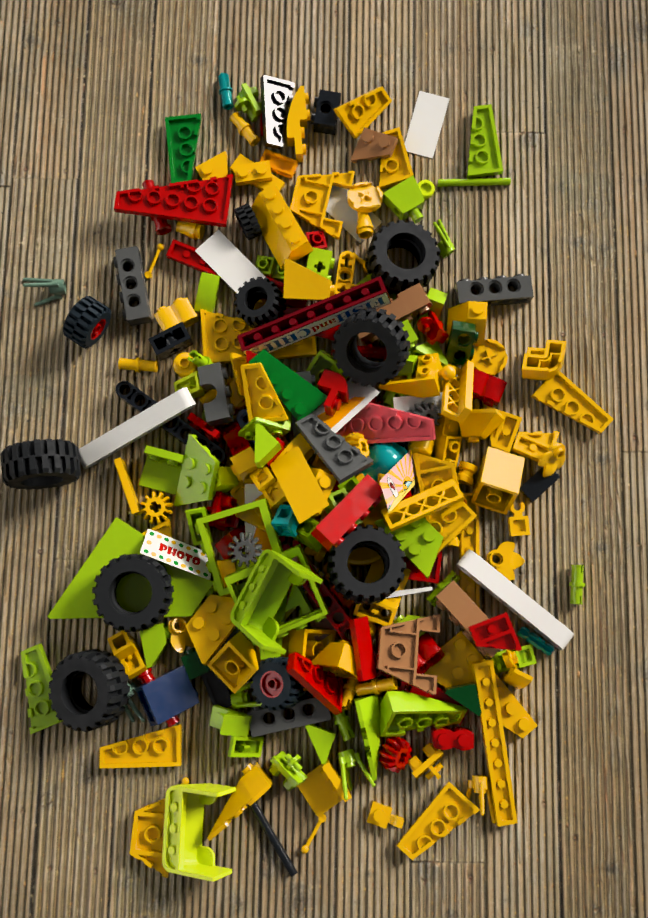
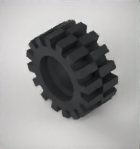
[234,203,262,240]

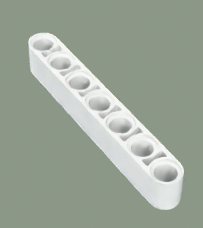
[79,387,196,469]
[456,549,574,651]

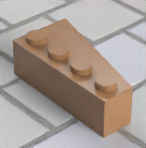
[358,283,433,344]
[434,580,501,657]

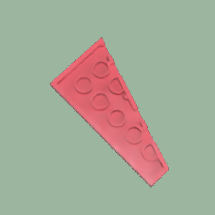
[318,399,436,444]

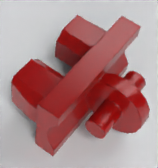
[417,310,449,345]
[206,492,237,531]

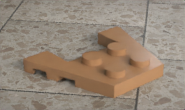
[376,614,441,695]

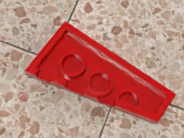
[287,652,344,715]

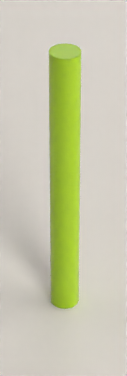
[437,178,511,187]

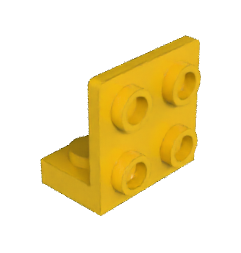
[297,759,352,817]

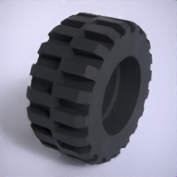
[366,220,440,294]
[332,308,411,387]
[0,439,81,490]
[327,524,406,605]
[92,554,174,633]
[49,649,130,732]

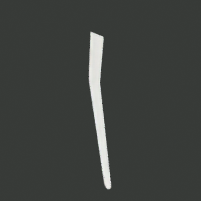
[385,587,432,599]

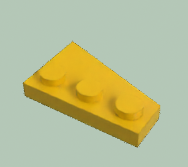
[240,363,289,422]

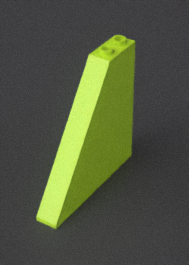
[47,517,214,619]

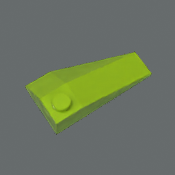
[380,690,467,737]

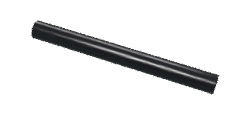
[248,802,297,877]

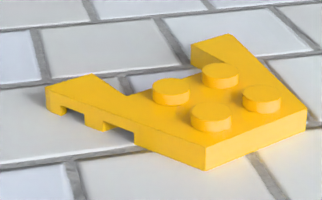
[290,171,355,240]

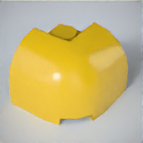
[521,340,566,381]

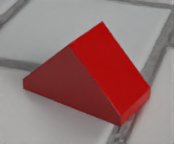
[215,525,245,560]

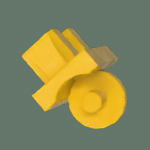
[408,743,444,780]

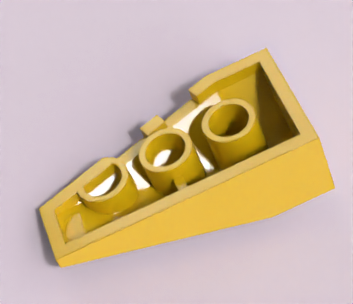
[207,762,273,841]

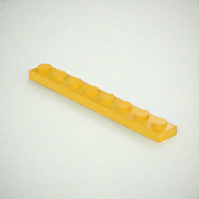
[472,660,518,827]

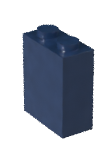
[135,665,200,726]

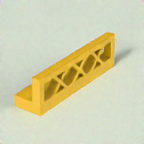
[441,360,474,424]
[381,479,464,532]

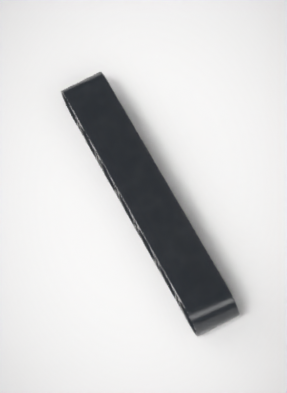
[116,381,227,467]

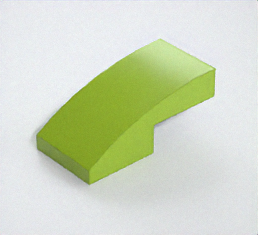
[194,272,221,313]
[491,644,537,673]

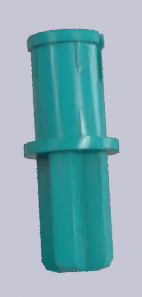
[218,72,234,110]

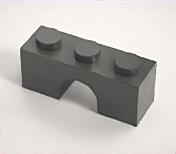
[197,362,236,427]

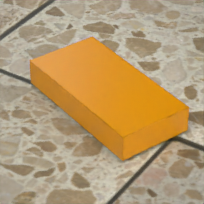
[259,149,299,180]

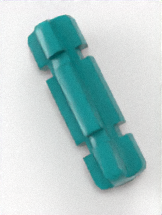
[517,626,554,656]

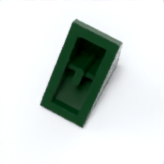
[443,682,481,716]

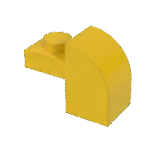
[107,630,148,680]

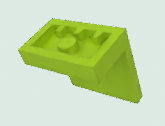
[238,408,291,441]
[139,445,184,495]

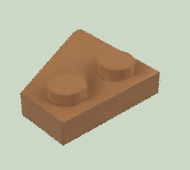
[350,128,398,163]

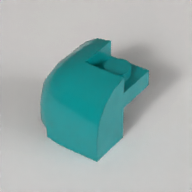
[361,442,409,482]

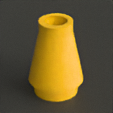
[356,212,374,239]
[176,221,205,240]

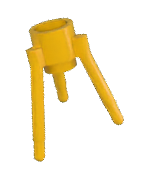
[466,775,496,824]

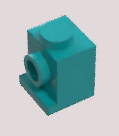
[271,505,299,537]

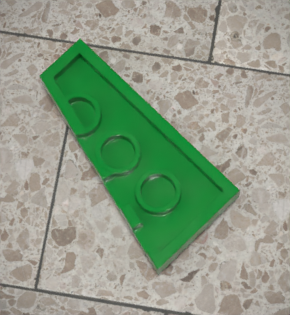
[165,114,202,183]
[249,349,327,421]

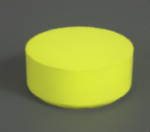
[418,180,435,200]

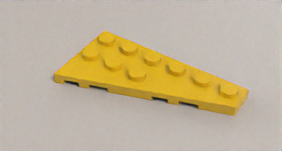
[200,309,317,364]
[424,630,538,738]

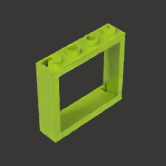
[195,498,283,596]
[224,544,329,646]

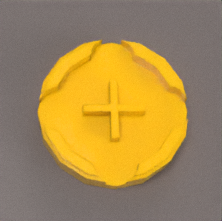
[347,182,383,213]
[470,339,508,376]

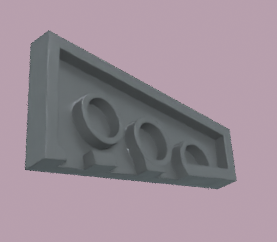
[295,413,374,484]

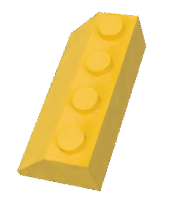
[251,183,313,270]

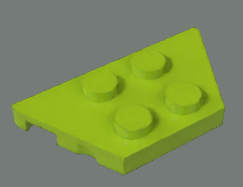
[174,434,220,506]
[374,512,443,579]

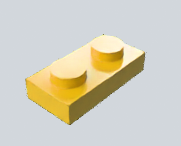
[233,160,272,186]

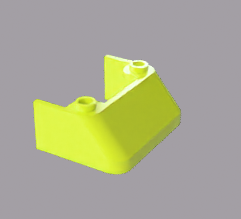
[162,783,236,882]

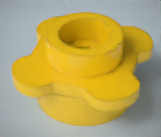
[502,650,519,669]

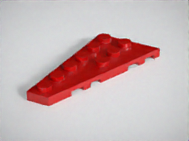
[114,174,233,227]

